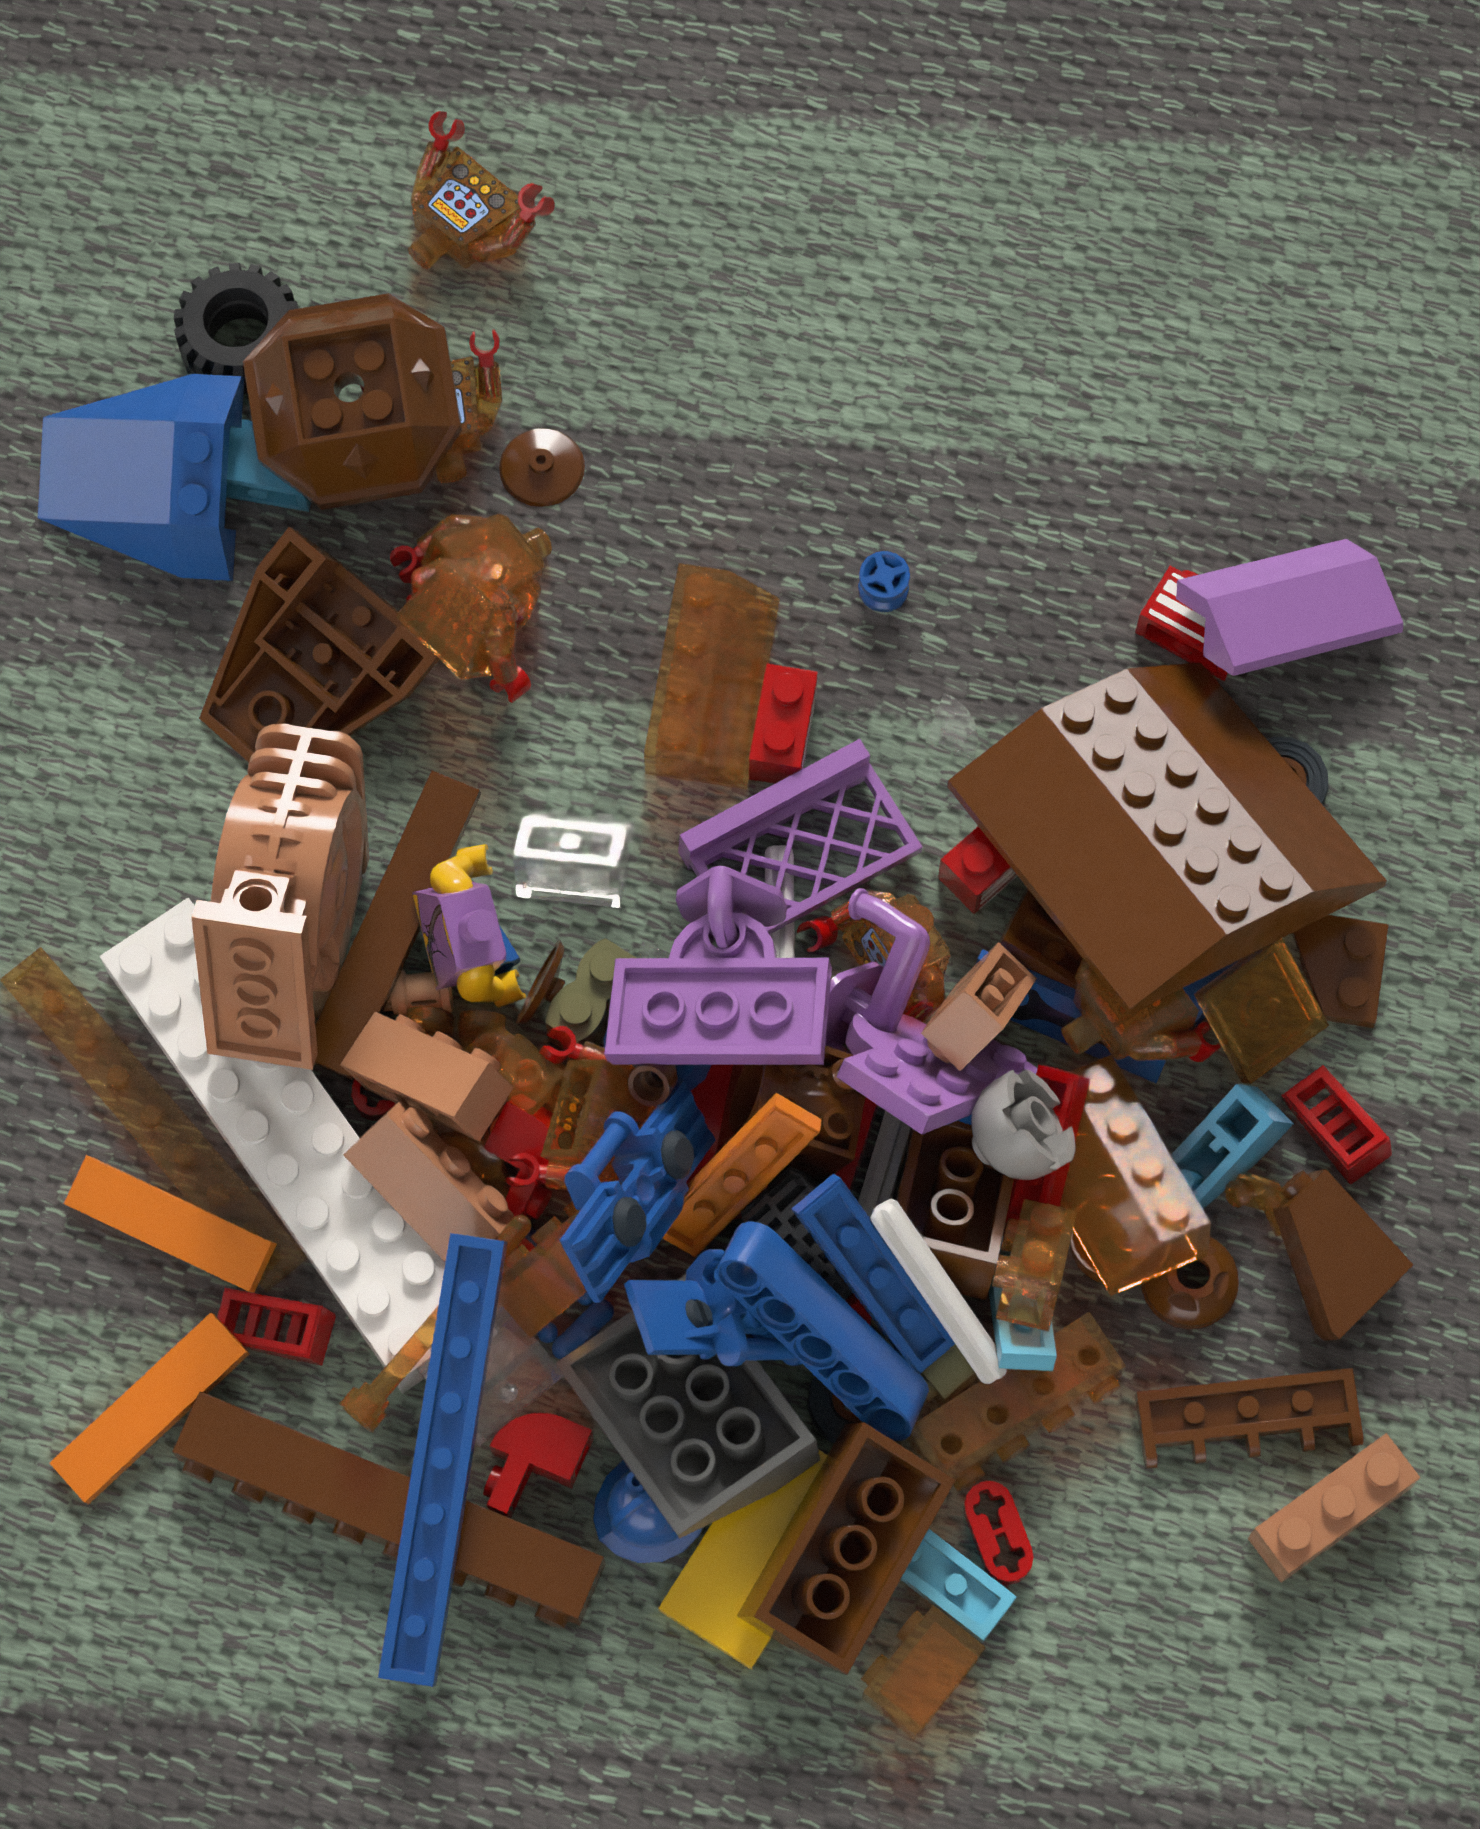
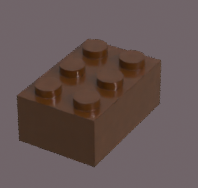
[896,1121,1014,1300]

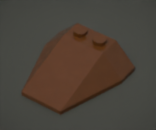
[199,527,441,762]

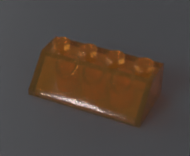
[644,563,780,790]
[1060,1055,1211,1296]

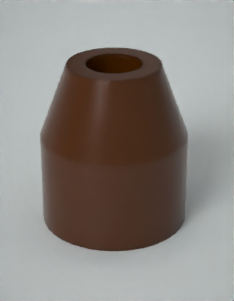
[628,1064,678,1106]

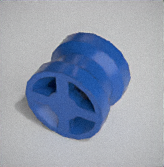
[858,551,910,612]

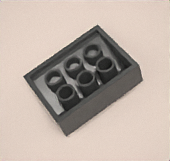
[555,1274,821,1539]

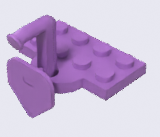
[604,866,832,1065]
[825,888,1037,1134]

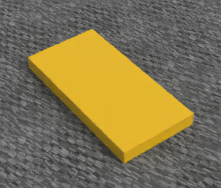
[658,1450,828,1670]

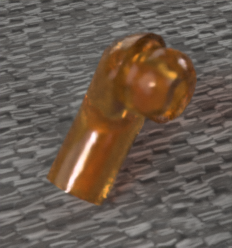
[1225,1173,1284,1237]

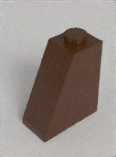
[1272,1169,1413,1341]

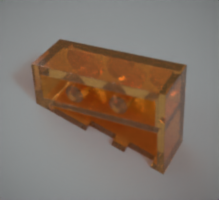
[498,1201,587,1338]

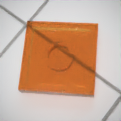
[1194,938,1329,1084]

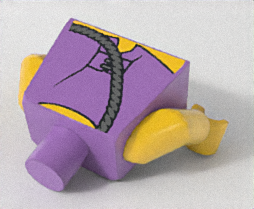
[412,844,526,1008]

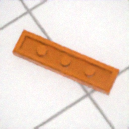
[662,1093,821,1257]
[64,1155,277,1293]
[50,1313,250,1504]

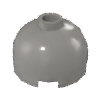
[971,1069,1076,1180]

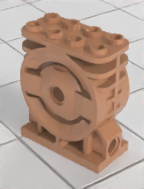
[191,724,369,1070]

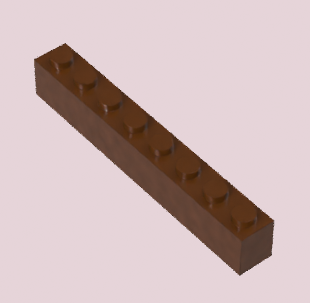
[172,1392,606,1629]

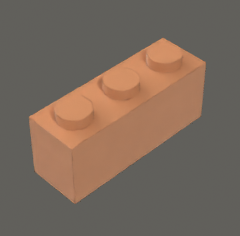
[921,942,1037,1071]
[340,1012,514,1141]
[344,1098,514,1262]
[1248,1433,1421,1583]

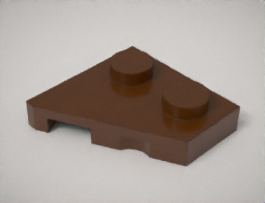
[999,888,1100,996]
[1292,915,1389,1028]

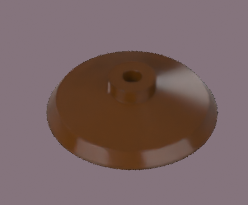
[499,428,585,507]
[516,939,565,1024]

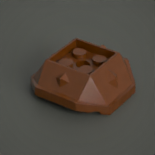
[243,293,462,510]

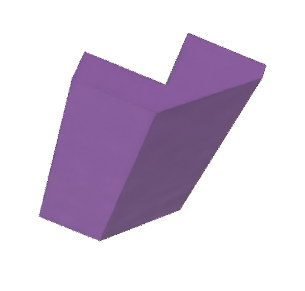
[1176,539,1404,676]

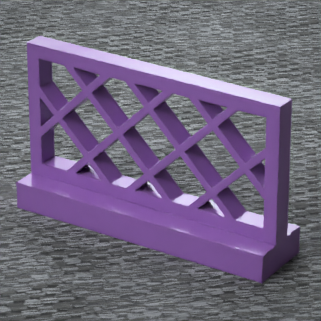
[678,739,923,935]

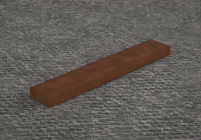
[315,770,481,1080]

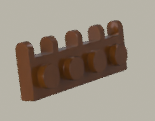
[1135,1368,1364,1469]

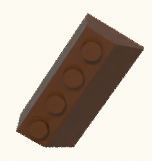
[737,1422,955,1675]

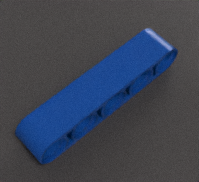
[716,1221,929,1441]

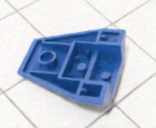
[38,374,244,581]

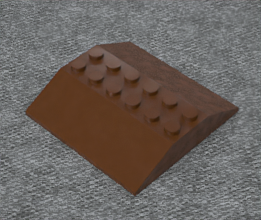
[947,662,1387,1015]

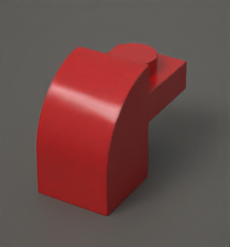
[483,1096,578,1227]
[483,1413,594,1518]

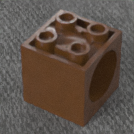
[715,1046,865,1184]

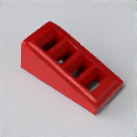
[1281,1065,1392,1185]
[217,1288,336,1366]

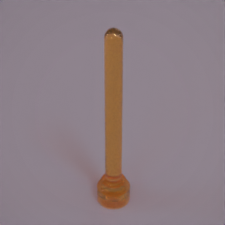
[339,1215,531,1432]

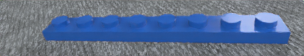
[378,1233,508,1687]

